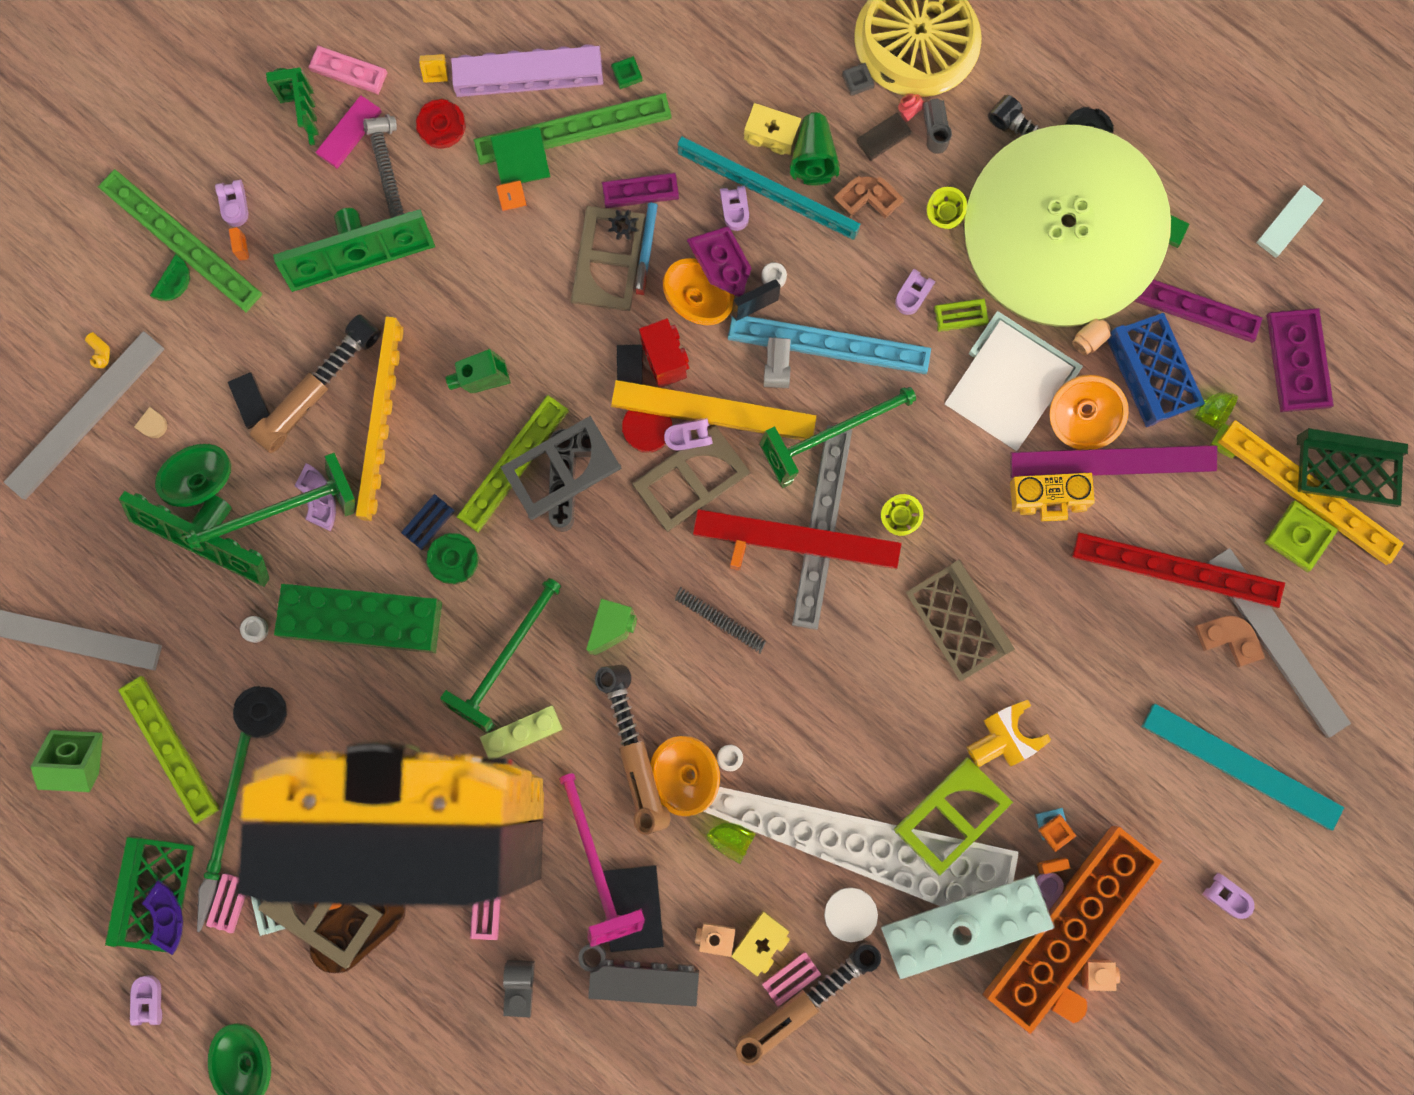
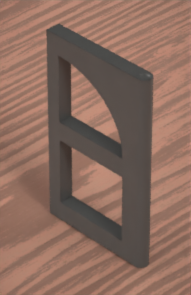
[501,416,622,521]

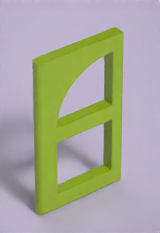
[894,757,1013,876]

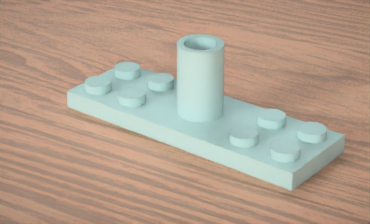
[881,875,1054,979]

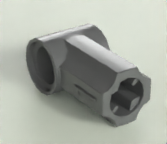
[922,98,952,154]

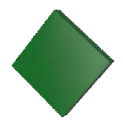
[491,127,551,184]

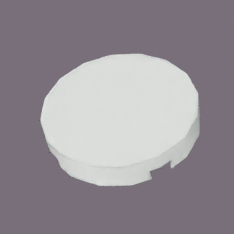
[824,887,878,942]

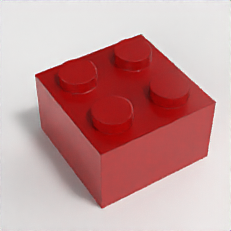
[639,318,690,388]

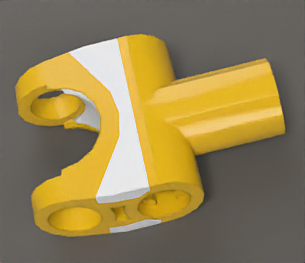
[966,700,1051,768]

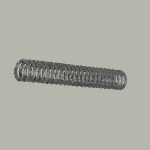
[370,132,404,218]
[675,587,766,654]

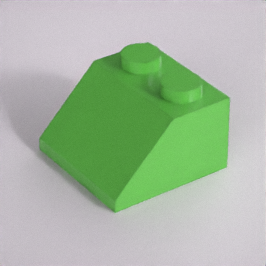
[586,599,637,656]
[30,730,103,792]

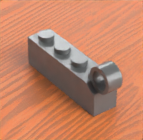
[578,944,699,1007]

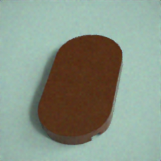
[310,905,406,974]

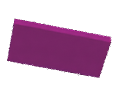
[1266,308,1334,413]

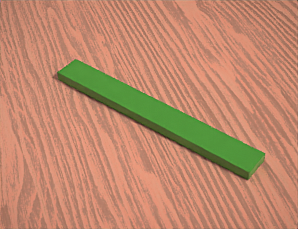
[474,93,672,165]
[98,169,263,312]

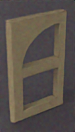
[571,206,645,311]
[632,425,750,533]
[258,902,384,969]

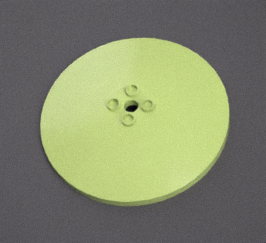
[964,125,1171,327]

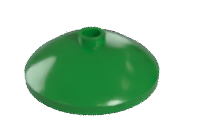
[155,444,231,507]
[208,1023,272,1095]

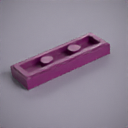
[602,173,679,209]

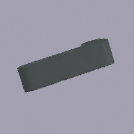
[549,429,591,532]

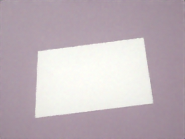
[945,320,1074,451]

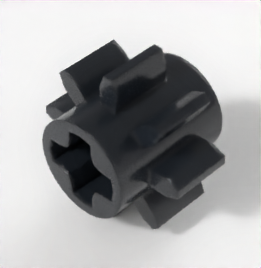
[608,210,639,240]

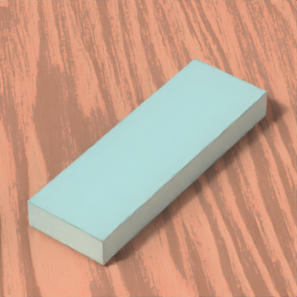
[1256,185,1324,258]

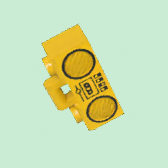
[1010,473,1095,522]

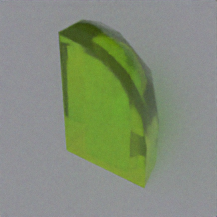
[1194,392,1238,430]
[706,823,756,864]

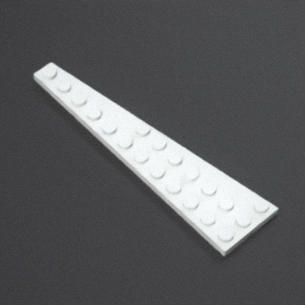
[704,787,1019,906]

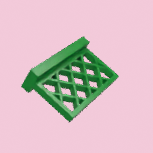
[105,836,195,953]

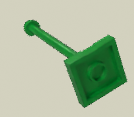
[759,387,916,489]
[185,453,355,550]
[440,578,561,734]

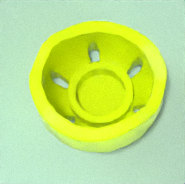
[927,187,967,229]
[881,494,924,536]

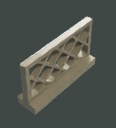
[906,560,1015,681]

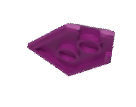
[687,226,752,297]

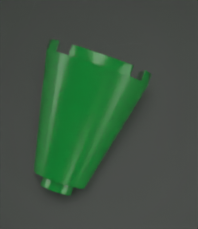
[790,112,840,185]

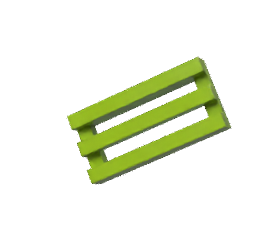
[934,298,989,332]

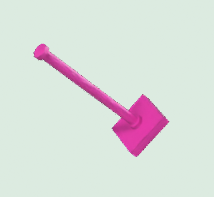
[559,773,645,947]

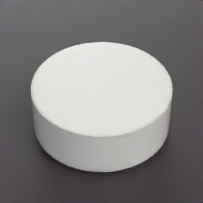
[761,263,787,288]
[240,616,268,643]
[717,745,743,771]

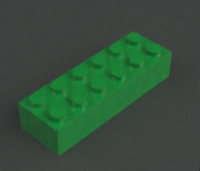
[274,583,442,654]

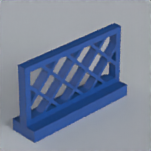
[1107,313,1205,428]

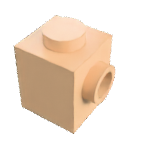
[695,922,735,957]
[1081,959,1120,991]

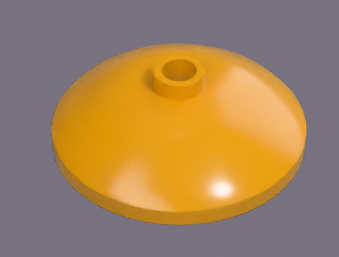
[663,258,735,325]
[1049,375,1129,450]
[650,736,720,816]

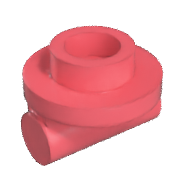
[898,94,925,122]

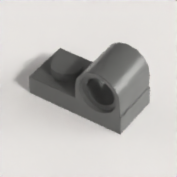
[503,960,535,1018]

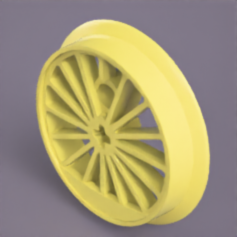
[854,0,981,97]

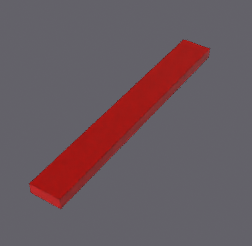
[693,509,902,569]
[1071,532,1285,608]

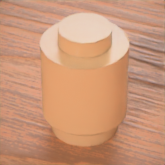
[1072,319,1111,356]

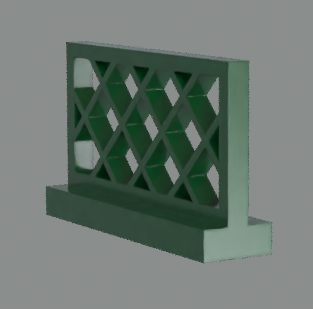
[1296,428,1408,507]

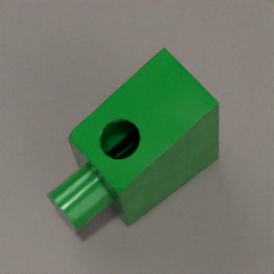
[445,349,511,393]

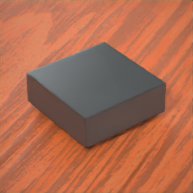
[842,63,875,96]

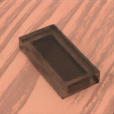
[856,112,912,161]

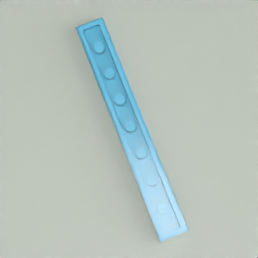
[728,316,931,374]

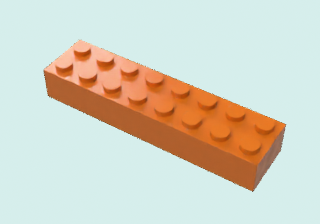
[982,826,1162,1034]

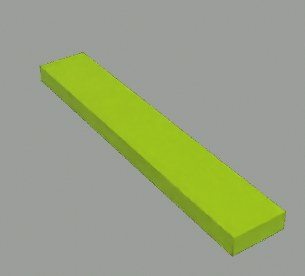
[457,395,569,533]
[118,676,220,824]

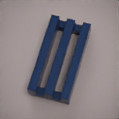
[401,494,455,550]

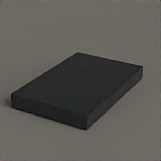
[603,865,664,952]

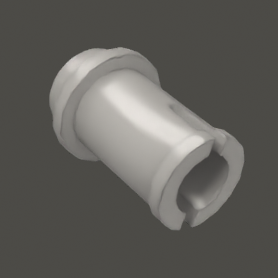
[363,114,397,135]

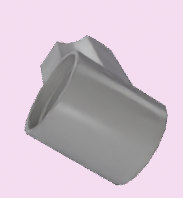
[764,337,791,389]

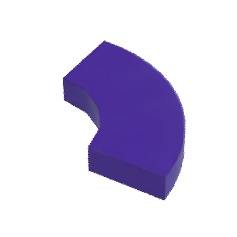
[142,880,183,955]

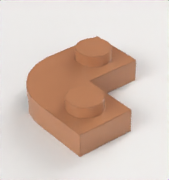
[833,176,904,219]
[1195,616,1265,667]

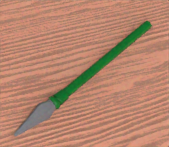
[197,732,251,932]

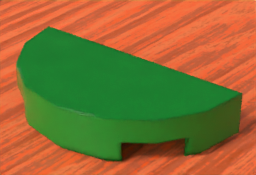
[150,254,190,301]

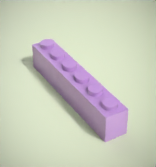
[451,44,603,97]

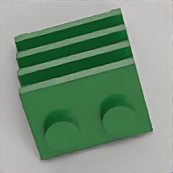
[266,67,319,146]

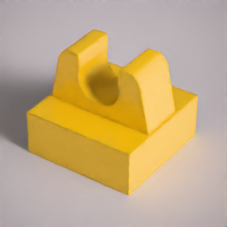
[419,54,449,83]

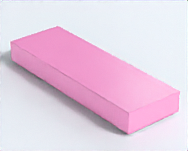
[308,46,387,94]

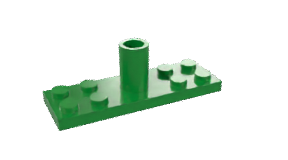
[273,208,435,292]
[119,491,270,587]

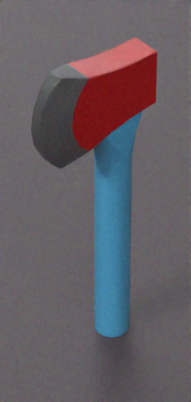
[635,203,658,295]

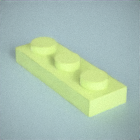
[480,706,563,758]

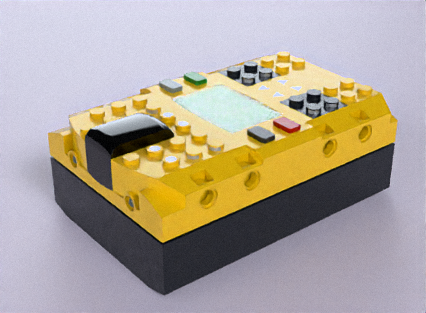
[237,741,544,907]

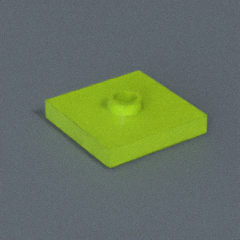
[1264,500,1338,573]

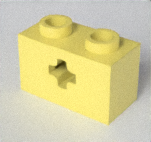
[744,103,801,155]
[731,911,790,977]

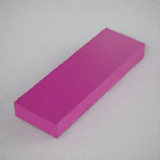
[316,95,382,169]

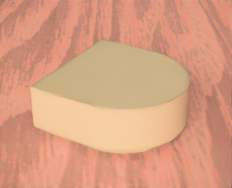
[134,407,167,438]

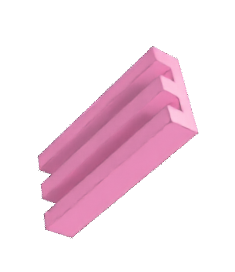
[206,873,245,933]
[470,898,501,940]
[762,952,821,1007]

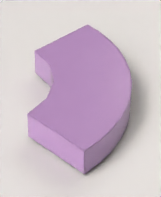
[295,463,336,531]

